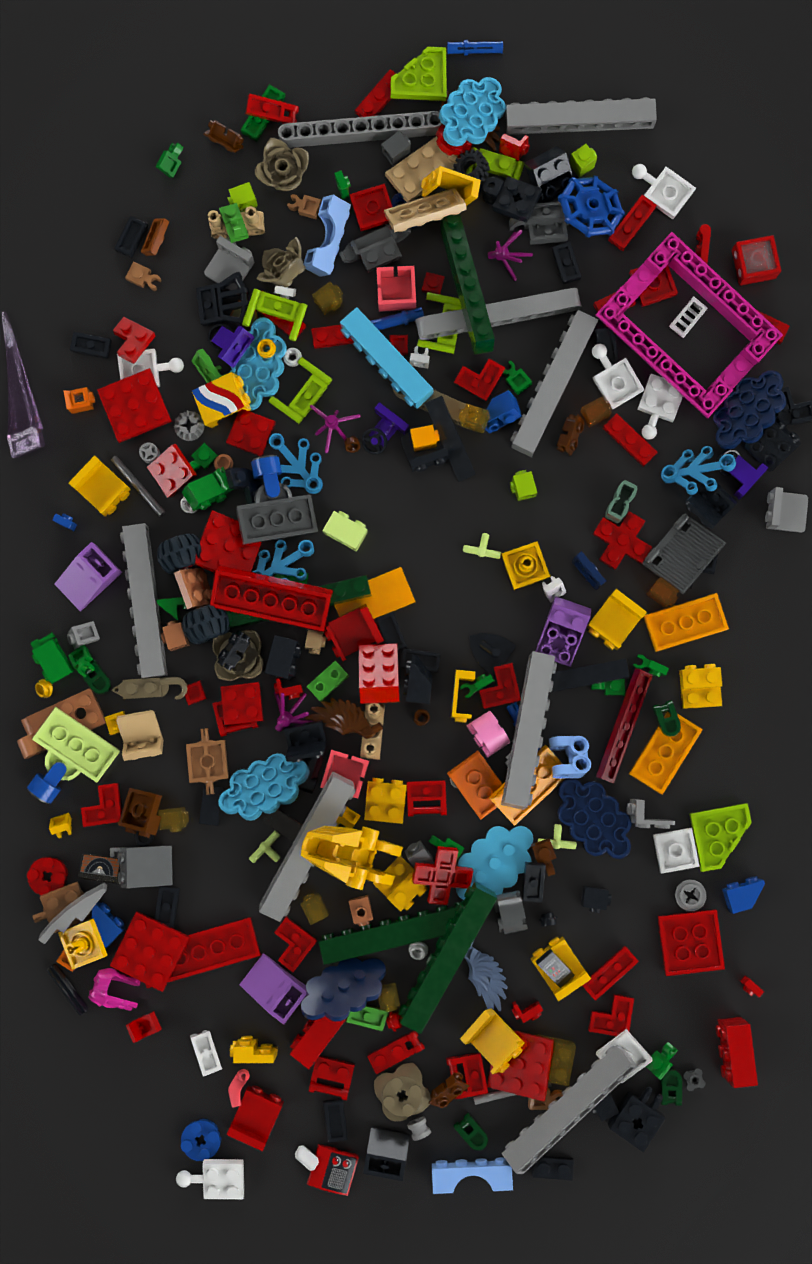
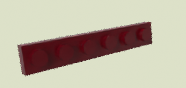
[596,668,653,784]

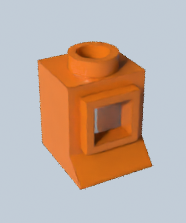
[63,387,95,414]

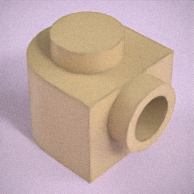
[305,629,326,655]

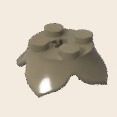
[255,138,309,191]
[256,237,306,287]
[212,630,264,681]
[374,1063,431,1121]

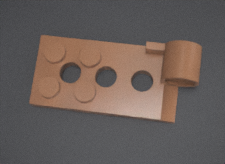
[17,688,106,759]

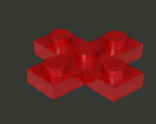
[593,511,652,570]
[412,846,474,905]

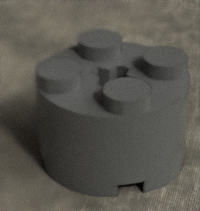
[494,890,528,934]

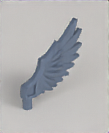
[464,939,508,1011]

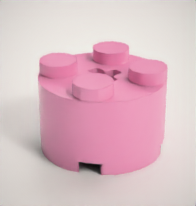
[466,711,510,758]

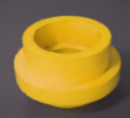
[257,339,276,358]
[35,679,53,698]

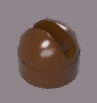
[345,436,360,453]
[414,709,430,726]

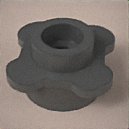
[683,1068,706,1091]

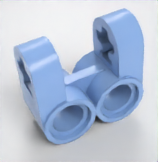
[549,736,591,779]

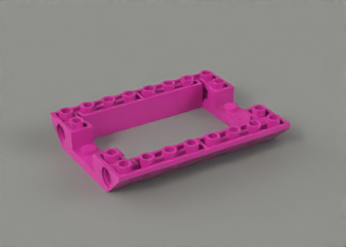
[596,232,783,418]

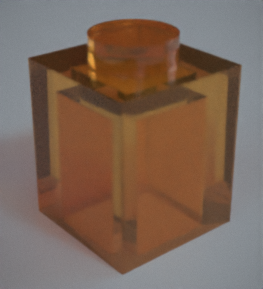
[580,396,612,428]
[646,577,679,608]

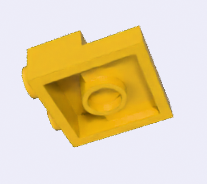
[679,664,722,709]
[364,778,407,824]
[373,856,428,912]
[230,1036,277,1063]

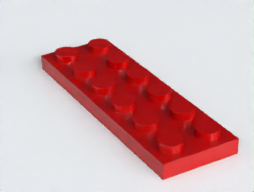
[146,917,261,988]

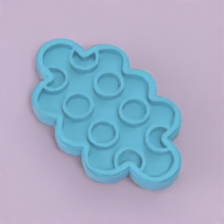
[439,77,506,146]
[229,317,287,411]
[218,753,310,821]
[456,826,533,900]

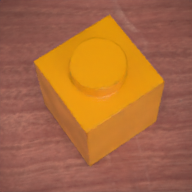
[410,425,440,452]

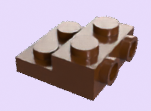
[118,788,162,838]

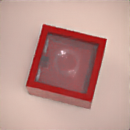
[731,235,781,286]

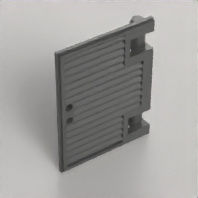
[642,513,726,594]

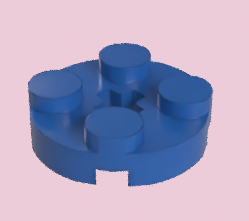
[181,1119,221,1161]

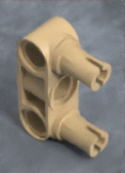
[208,206,265,239]
[360,703,385,760]

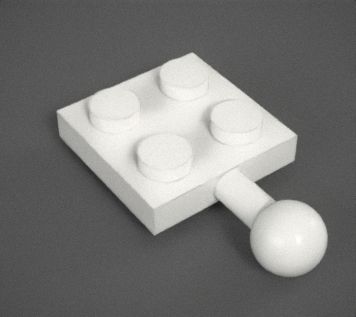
[632,164,696,219]
[592,344,645,410]
[117,349,184,387]
[637,374,683,440]
[176,1159,244,1199]

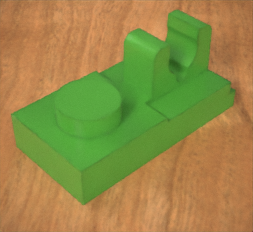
[219,203,249,243]
[192,348,226,383]
[345,1005,388,1031]

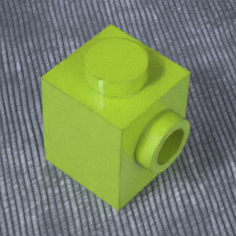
[569,144,597,178]
[227,182,258,212]
[510,470,537,501]

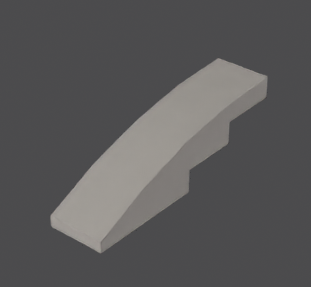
[38,883,107,944]

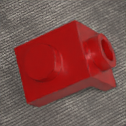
[499,134,530,161]
[274,678,304,700]
[511,1000,544,1023]
[126,1011,162,1043]

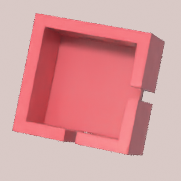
[377,266,416,312]
[320,750,369,799]

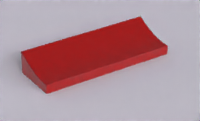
[210,565,333,632]

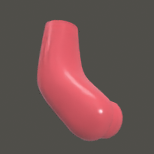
[228,1069,250,1108]

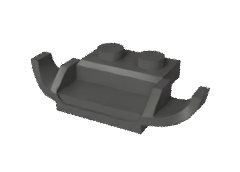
[509,202,582,245]
[339,225,411,273]

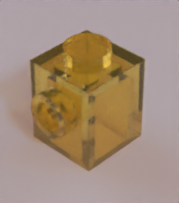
[312,281,343,315]
[459,404,490,433]
[158,807,189,832]
[300,892,329,925]
[378,983,400,1012]

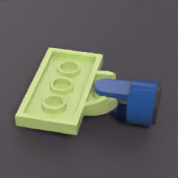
[27,707,120,804]

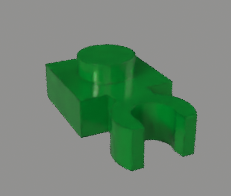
[334,170,351,199]
[503,361,533,395]
[68,645,95,677]

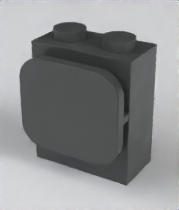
[118,845,172,888]

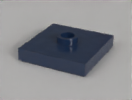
[572,551,606,590]

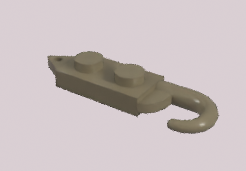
[112,677,188,700]

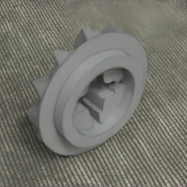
[174,410,204,441]
[674,879,706,911]

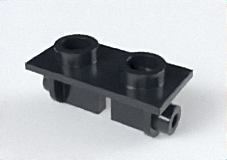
[217,630,251,671]

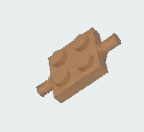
[186,728,229,795]
[33,881,92,933]

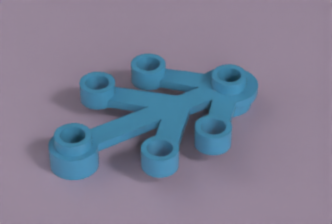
[269,433,323,494]
[661,446,736,495]
[253,540,314,581]

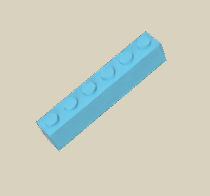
[340,307,434,409]

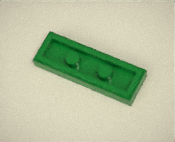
[241,84,286,142]

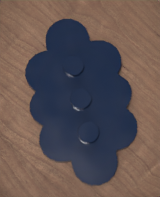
[713,370,786,450]
[557,778,632,859]
[301,958,386,1021]

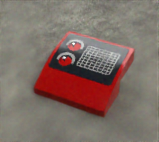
[307,1144,359,1196]

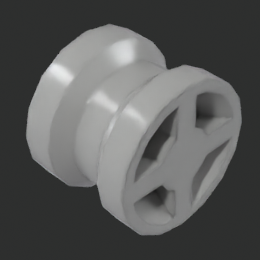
[139,443,161,464]
[407,1116,431,1141]

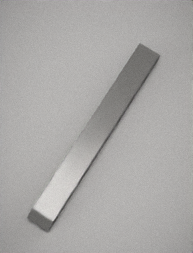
[278,111,442,148]
[415,288,582,340]

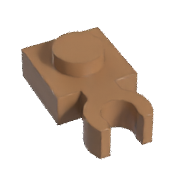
[287,194,322,219]
[125,261,162,291]
[528,1087,563,1110]

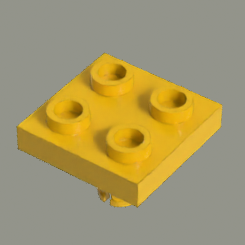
[501,541,550,590]
[58,918,108,970]

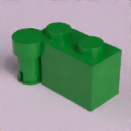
[182,467,233,511]
[31,632,75,684]

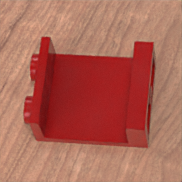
[324,604,384,661]
[227,1085,284,1151]

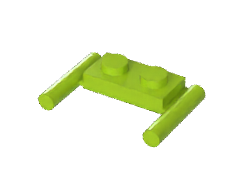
[466,147,524,180]
[242,289,308,341]
[417,292,462,354]
[269,357,332,424]

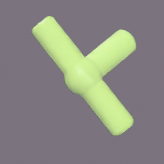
[463,533,501,559]
[538,824,577,849]
[249,830,281,863]

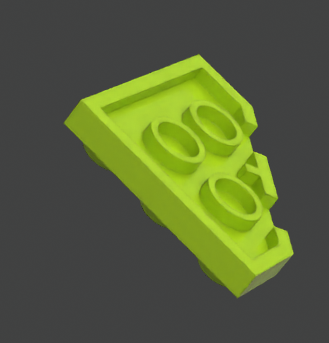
[390,47,447,101]
[689,803,752,872]

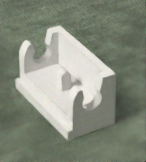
[190,1030,222,1076]

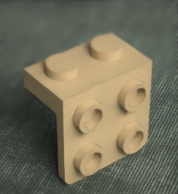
[116,710,164,761]

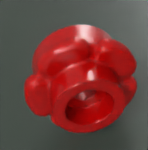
[386,1012,402,1032]

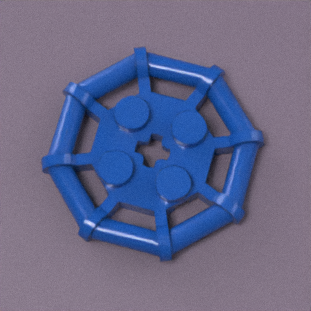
[558,175,625,238]

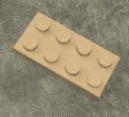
[385,136,460,203]
[384,188,467,232]

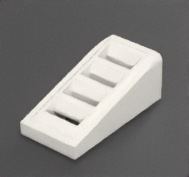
[669,296,708,338]

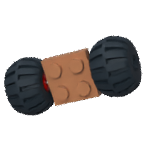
[157,534,230,644]

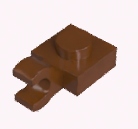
[531,838,556,876]

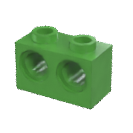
[306,661,349,702]

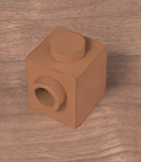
[161,620,190,651]
[349,895,374,926]

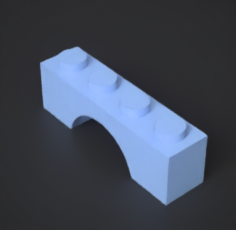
[303,195,351,277]
[432,1157,513,1194]

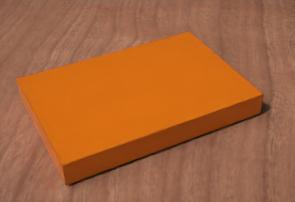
[447,751,502,820]

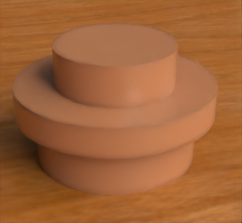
[214,454,233,470]

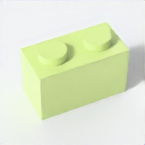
[322,511,368,552]

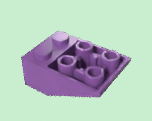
[55,542,122,612]
[535,596,591,667]
[239,953,307,1025]

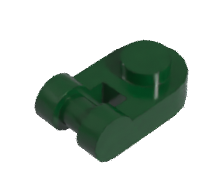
[80,659,111,694]
[653,700,681,737]
[661,1069,682,1106]
[453,1112,488,1151]

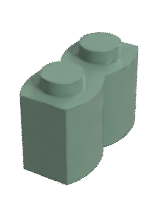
[605,480,637,523]

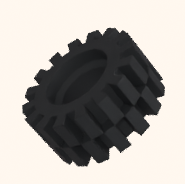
[453,149,490,185]

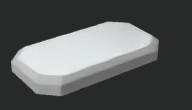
[295,1145,319,1171]

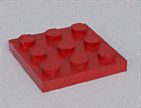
[97,368,172,443]
[194,510,262,573]
[657,909,725,976]
[110,911,190,992]
[487,1030,554,1101]

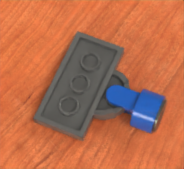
[236,455,318,545]

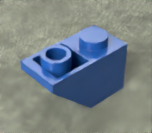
[480,390,522,433]
[722,876,765,914]
[92,902,126,948]

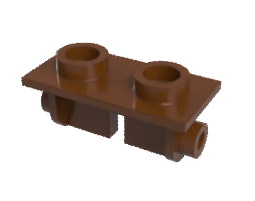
[203,120,244,153]
[556,414,584,456]
[429,1072,470,1108]

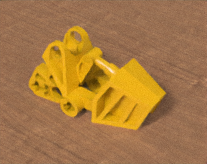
[301,826,403,890]

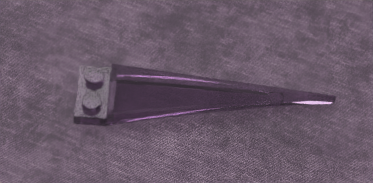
[1,311,45,458]

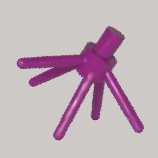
[488,230,533,281]
[310,405,360,453]
[274,692,313,732]

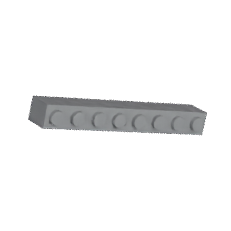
[505,97,657,135]
[510,310,599,457]
[120,523,168,679]
[501,651,557,810]
[259,771,356,922]
[501,1045,638,1174]

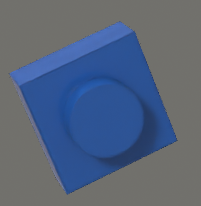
[52,513,77,531]

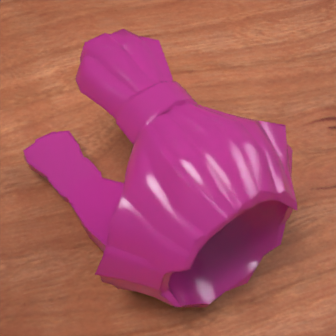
[88,968,140,1011]

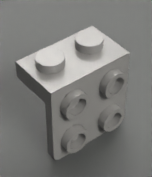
[204,236,255,290]
[765,487,808,533]
[627,799,675,829]

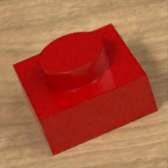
[422,272,445,294]
[740,976,764,998]

